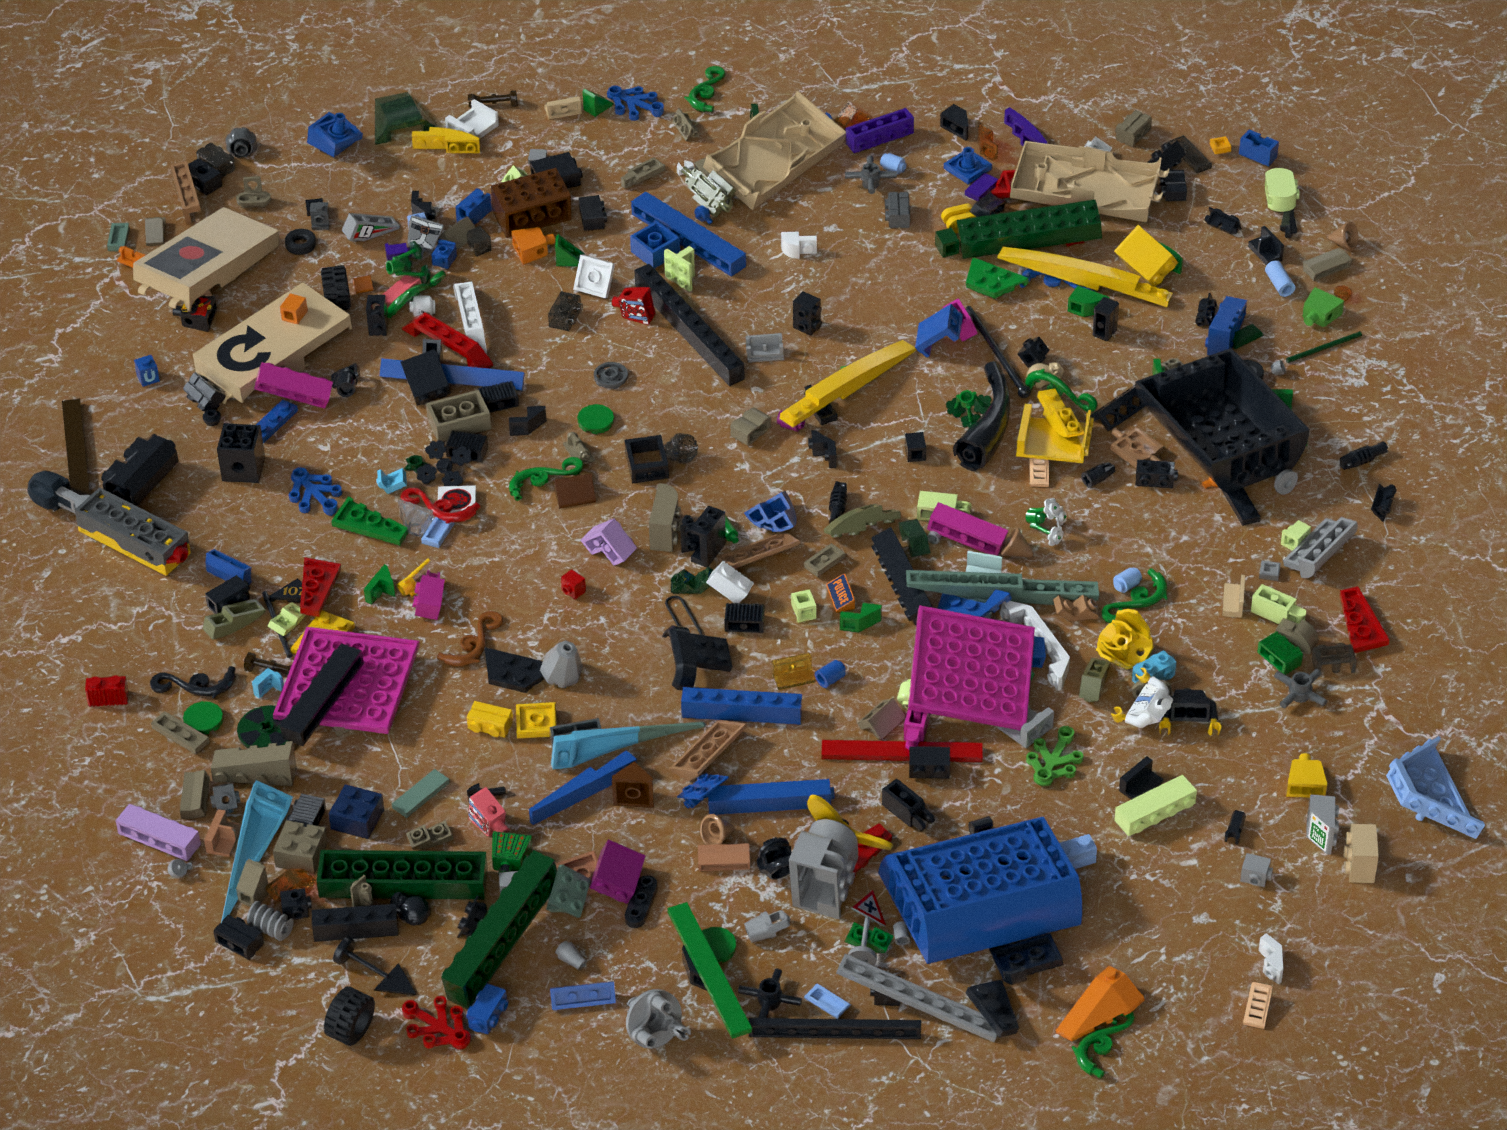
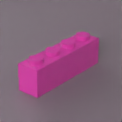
[254,362,333,409]
[927,502,1009,556]

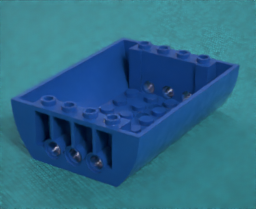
[878,817,1082,964]

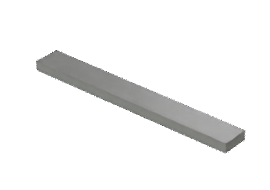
[836,954,997,1042]

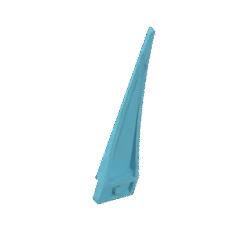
[221,780,293,923]

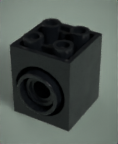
[217,423,265,483]

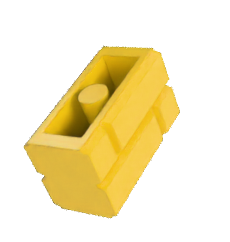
[467,701,513,738]

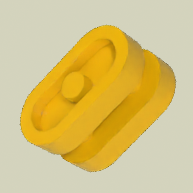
[941,203,976,234]

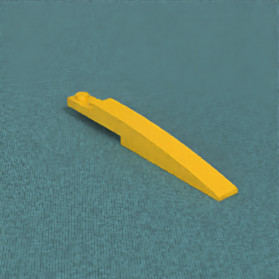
[998,247,1173,307]
[780,340,916,427]

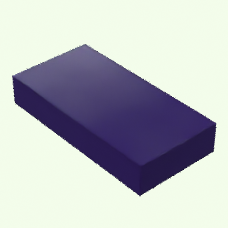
[965,173,998,201]

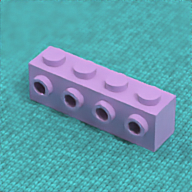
[116,804,201,861]

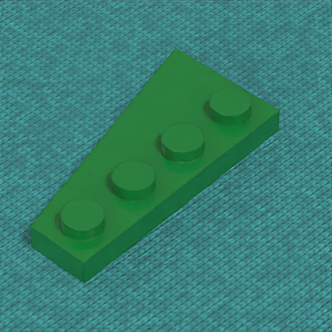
[331,496,408,545]

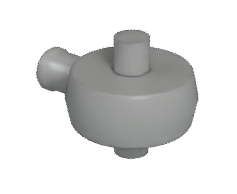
[168,859,193,879]

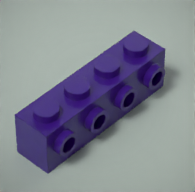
[846,108,914,153]

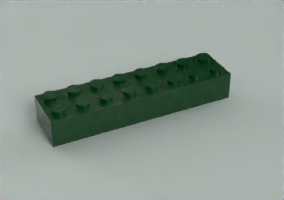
[957,199,1102,259]
[316,850,488,900]
[441,850,557,1010]

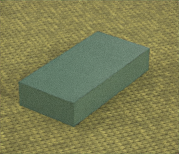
[107,223,130,251]

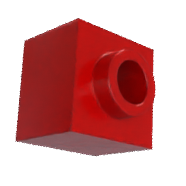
[561,569,586,600]

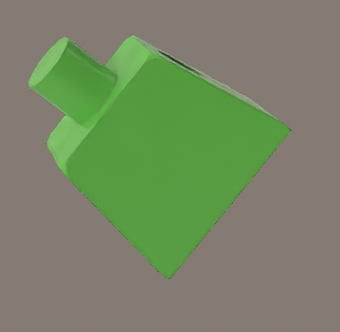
[1302,287,1344,327]

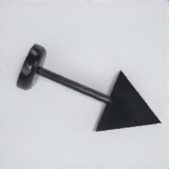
[333,936,416,995]

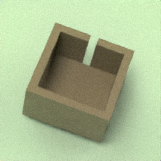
[273,820,328,874]

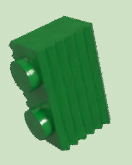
[1257,631,1303,675]

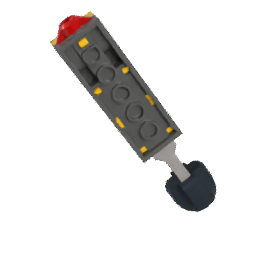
[27,470,191,576]

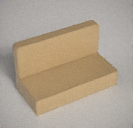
[544,96,582,119]
[1222,574,1245,618]

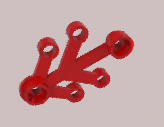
[402,996,471,1050]

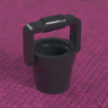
[331,363,360,397]

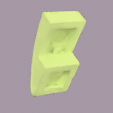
[268,602,306,636]

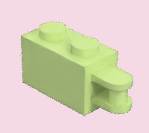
[917,491,972,521]
[1251,584,1306,624]

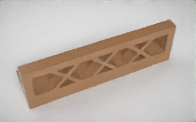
[170,161,201,224]

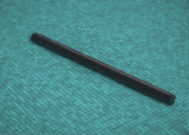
[262,591,293,658]

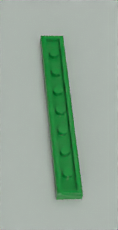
[667,902,752,1039]

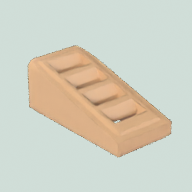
[1029,458,1049,487]
[1243,982,1273,1029]

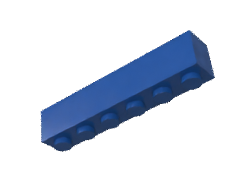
[681,687,802,725]

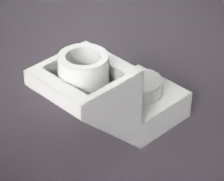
[1259,933,1283,985]

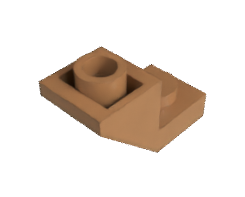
[1053,595,1099,621]

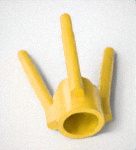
[396,558,446,597]

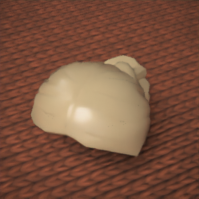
[1027,362,1063,389]

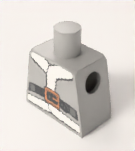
[407,216,444,260]

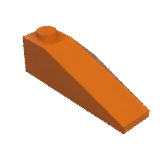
[1056,966,1145,1041]

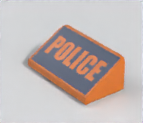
[826,574,855,613]

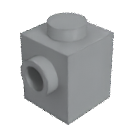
[1240,853,1273,887]

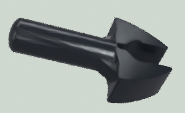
[467,783,506,802]

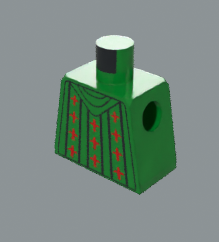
[492,831,533,875]

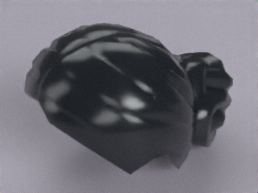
[390,892,431,926]

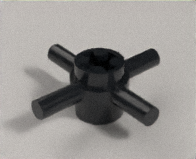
[738,968,802,1018]

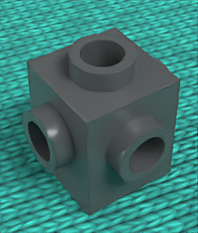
[210,783,240,814]

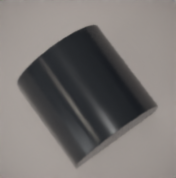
[968,816,993,834]

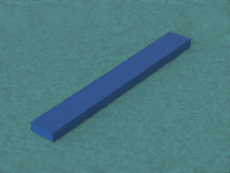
[379,358,525,391]

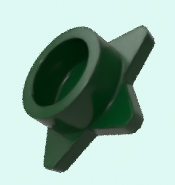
[404,455,428,474]

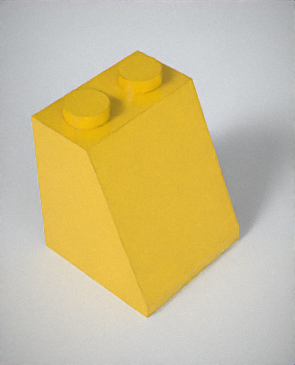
[1114,225,1178,287]

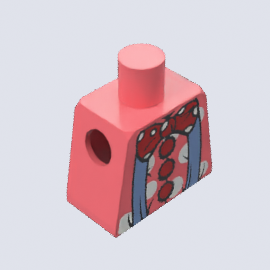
[468,787,510,836]

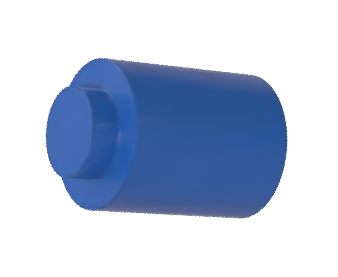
[815,660,846,688]

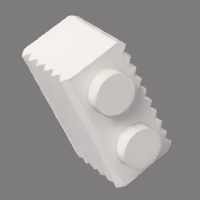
[706,561,754,603]

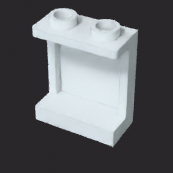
[445,99,499,139]

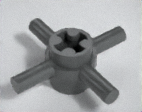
[845,156,897,194]
[1274,669,1327,708]

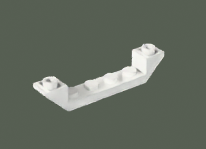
[453,282,487,354]
[1000,601,1070,691]

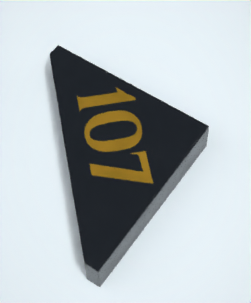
[269,578,302,603]

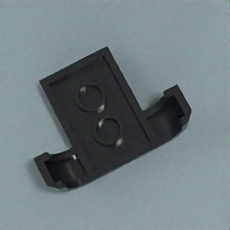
[662,625,733,691]
[988,934,1064,985]

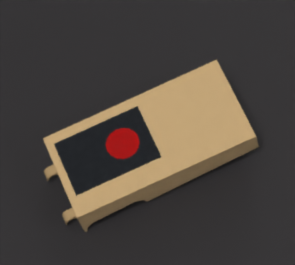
[133,207,279,312]

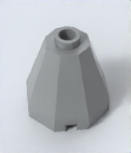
[540,640,583,688]

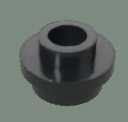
[202,409,221,426]

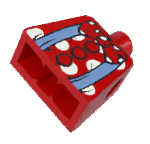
[612,287,656,325]

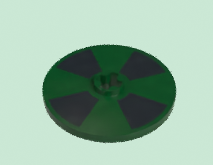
[237,705,289,748]

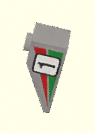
[342,213,400,242]

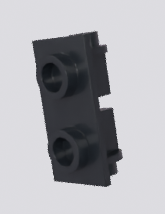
[1204,207,1242,235]
[1195,293,1217,327]
[1371,484,1397,522]
[680,515,700,553]
[457,896,488,938]

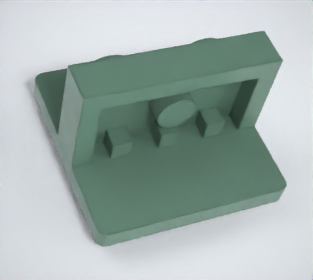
[546,865,591,918]

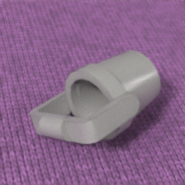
[744,910,790,943]

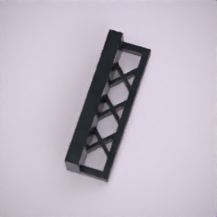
[1091,385,1145,432]

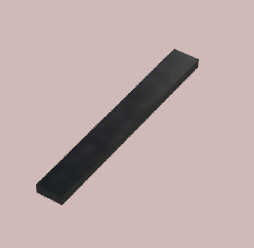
[749,1018,921,1039]

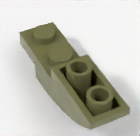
[824,504,901,538]

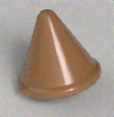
[1328,221,1358,251]
[1001,528,1034,558]
[700,814,735,845]

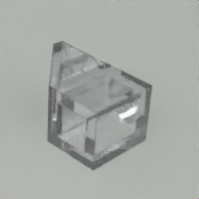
[398,499,434,538]

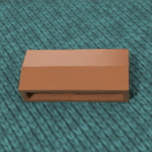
[698,843,750,871]

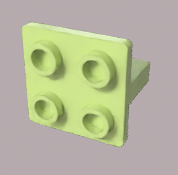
[664,246,695,292]

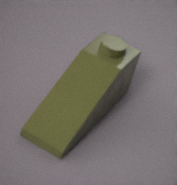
[1079,658,1111,702]

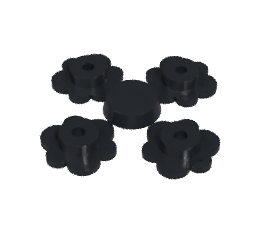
[417,440,472,486]

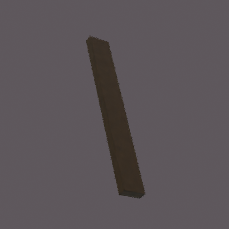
[62,398,90,495]

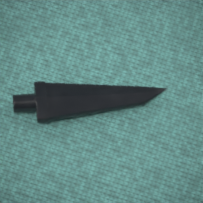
[1280,209,1297,239]

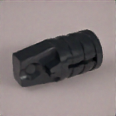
[1081,462,1116,488]

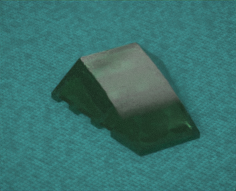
[375,92,439,145]

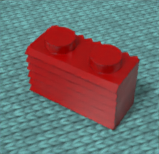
[85,675,129,707]

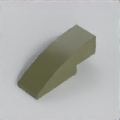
[202,599,266,640]

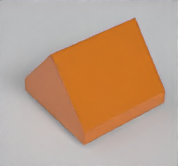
[352,275,373,294]

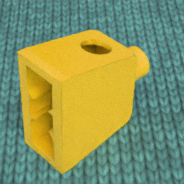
[1286,753,1327,798]

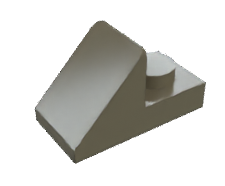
[145,217,166,246]

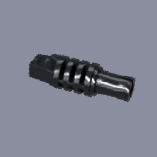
[1340,441,1388,470]
[829,481,847,523]

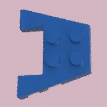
[937,589,1012,617]

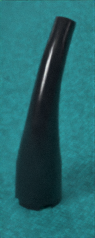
[953,361,1010,471]

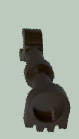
[468,90,518,108]
[244,652,292,675]

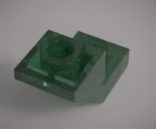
[898,519,931,558]
[671,567,713,594]

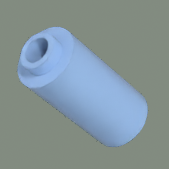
[1265,261,1295,297]

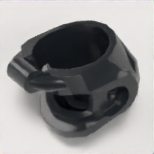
[756,837,792,880]

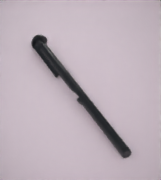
[965,306,1031,399]

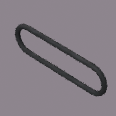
[665,595,703,635]

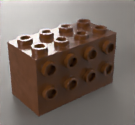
[491,168,571,238]

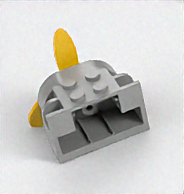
[789,795,893,920]

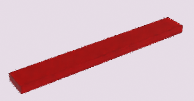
[821,740,983,762]

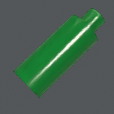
[725,514,739,544]

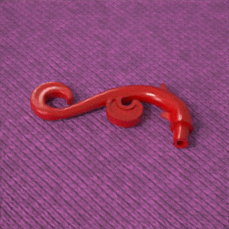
[400,488,480,524]

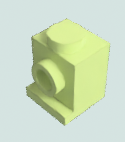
[1281,520,1311,551]
[791,589,816,623]

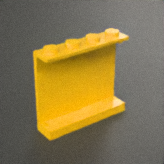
[1016,404,1094,463]

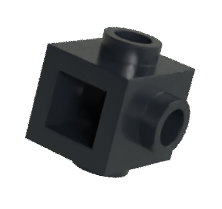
[1017,336,1050,368]
[280,888,312,920]

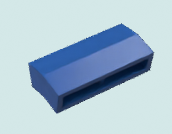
[205,549,252,585]

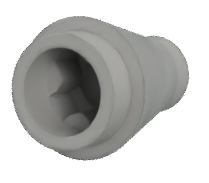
[555,941,587,970]

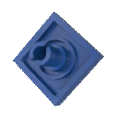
[314,113,363,149]
[944,147,992,184]

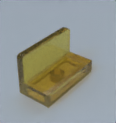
[772,652,816,690]

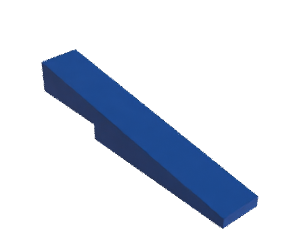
[529,750,637,825]

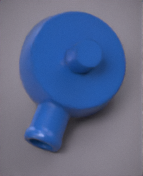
[694,205,713,225]

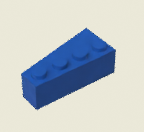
[1205,296,1247,355]

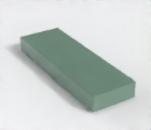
[392,769,449,818]

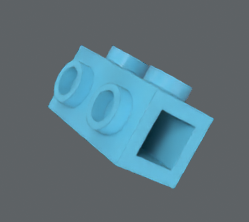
[1132,650,1176,683]

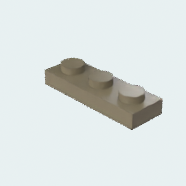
[151,711,209,754]

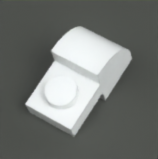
[781,232,817,259]

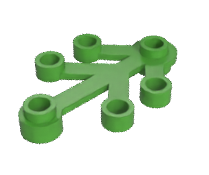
[1026,726,1083,786]

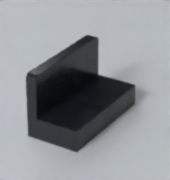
[1119,756,1163,800]

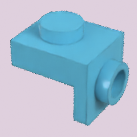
[376,468,407,494]
[252,668,284,698]

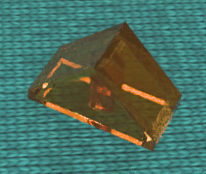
[834,101,872,131]

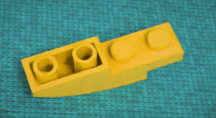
[412,127,480,153]
[1037,389,1084,438]

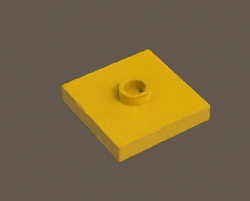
[516,702,557,739]

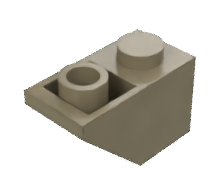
[236,858,270,907]

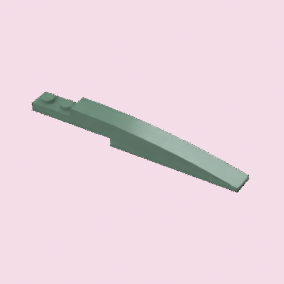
[906,570,1099,605]

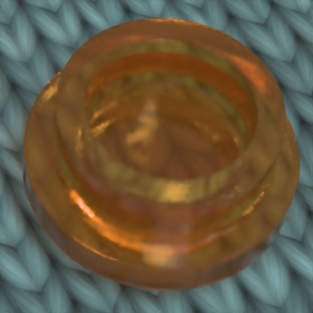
[1334,285,1352,301]

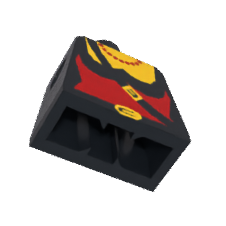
[172,296,217,332]

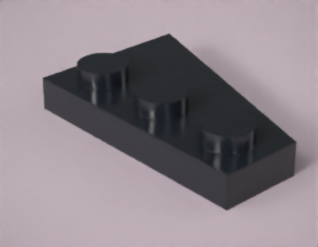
[966,979,1019,1038]

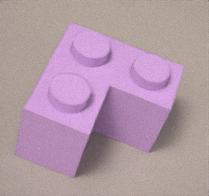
[580,518,637,566]

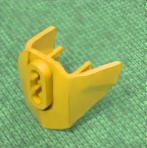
[1096,609,1154,670]

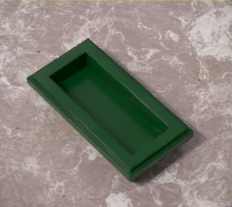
[1232,324,1264,350]

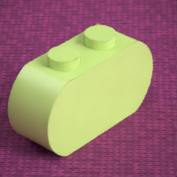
[1265,168,1299,212]

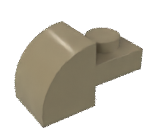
[1275,618,1318,655]

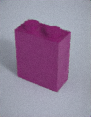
[589,839,646,904]

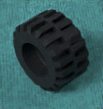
[321,265,351,310]
[324,986,375,1046]

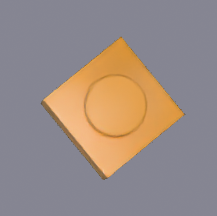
[1209,136,1232,155]

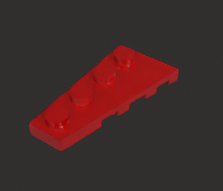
[300,557,341,617]

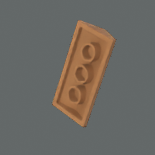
[716,531,801,570]
[669,720,747,781]

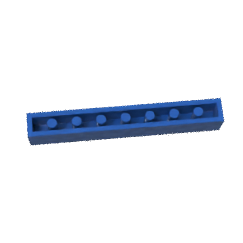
[631,192,746,277]

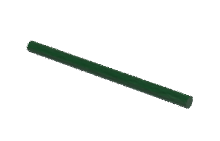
[1286,331,1362,363]

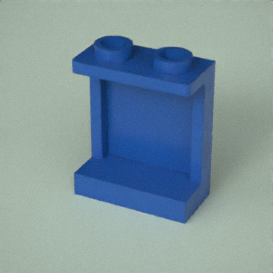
[915,304,963,358]

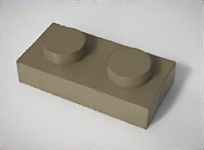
[804,543,845,577]

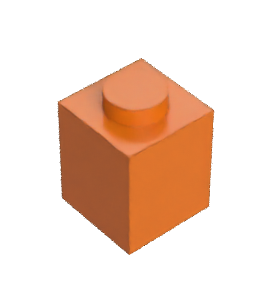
[280,293,308,325]

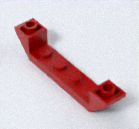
[402,312,494,369]

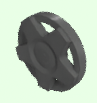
[594,362,628,389]

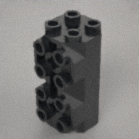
[101,434,179,506]

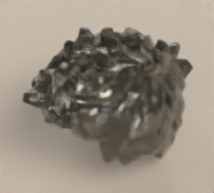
[664,433,698,465]

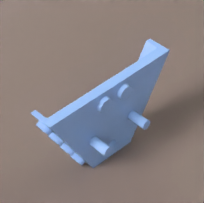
[1386,736,1485,839]

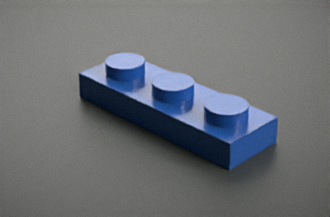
[256,399,298,443]
[550,981,616,1010]

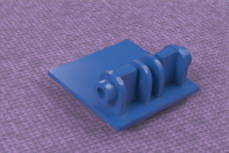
[677,773,729,809]

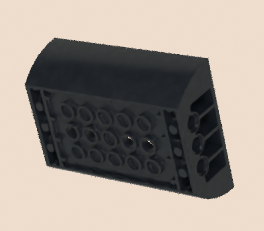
[1135,348,1310,493]

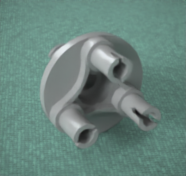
[626,989,691,1049]

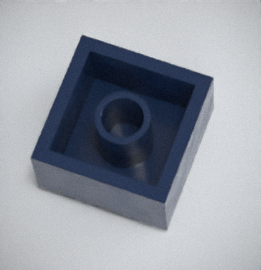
[328,784,384,839]

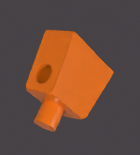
[512,227,555,264]

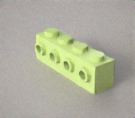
[1114,775,1197,836]

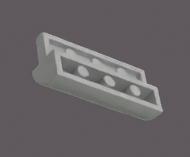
[1283,517,1358,578]

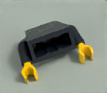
[1159,688,1221,736]

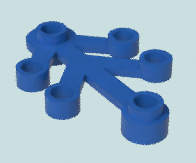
[607,85,664,121]
[289,467,342,516]

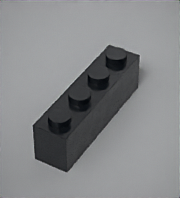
[312,904,398,942]

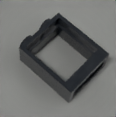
[624,435,669,484]

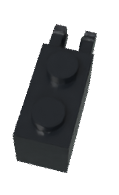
[882,778,935,831]

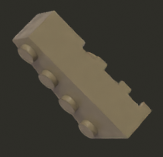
[211,741,297,786]

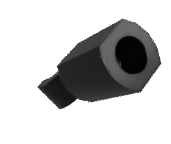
[1224,810,1246,845]

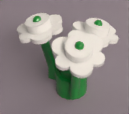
[1026,498,1067,546]

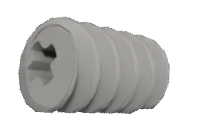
[247,901,294,941]

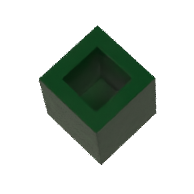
[935,228,959,258]

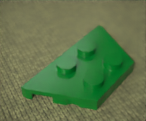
[966,257,1029,299]

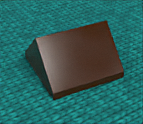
[552,474,596,509]
[612,762,654,808]

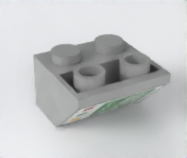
[1306,795,1339,855]

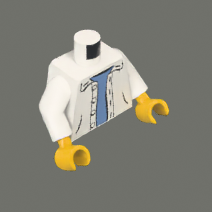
[1111,668,1173,728]

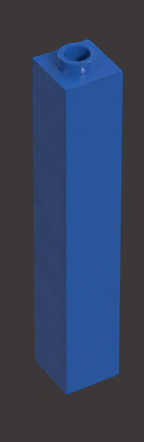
[708,779,835,815]

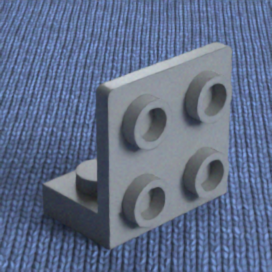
[997,707,1054,748]

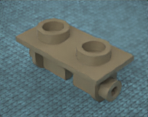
[673,108,699,141]
[563,432,595,465]
[350,875,373,907]

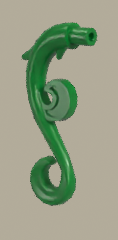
[684,66,725,112]
[387,271,446,318]
[1025,368,1098,412]
[509,457,583,501]
[1101,568,1168,623]
[1071,1011,1135,1079]

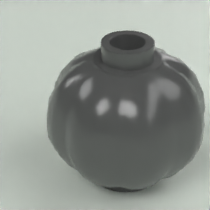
[225,127,257,158]

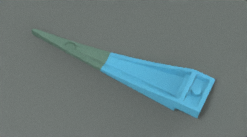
[551,722,706,770]

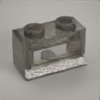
[1311,643,1357,673]

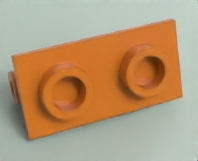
[116,246,147,268]

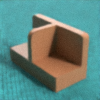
[204,809,242,857]

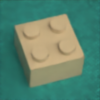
[1344,824,1379,883]

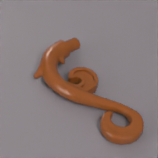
[437,611,503,667]

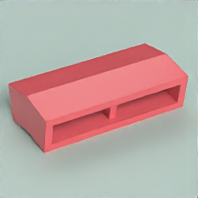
[379,275,422,311]

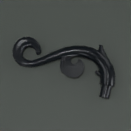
[150,666,236,699]

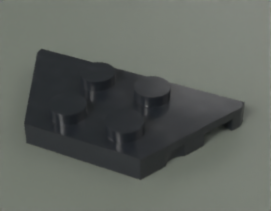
[485,647,544,693]

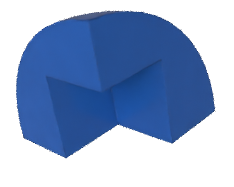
[744,491,797,532]

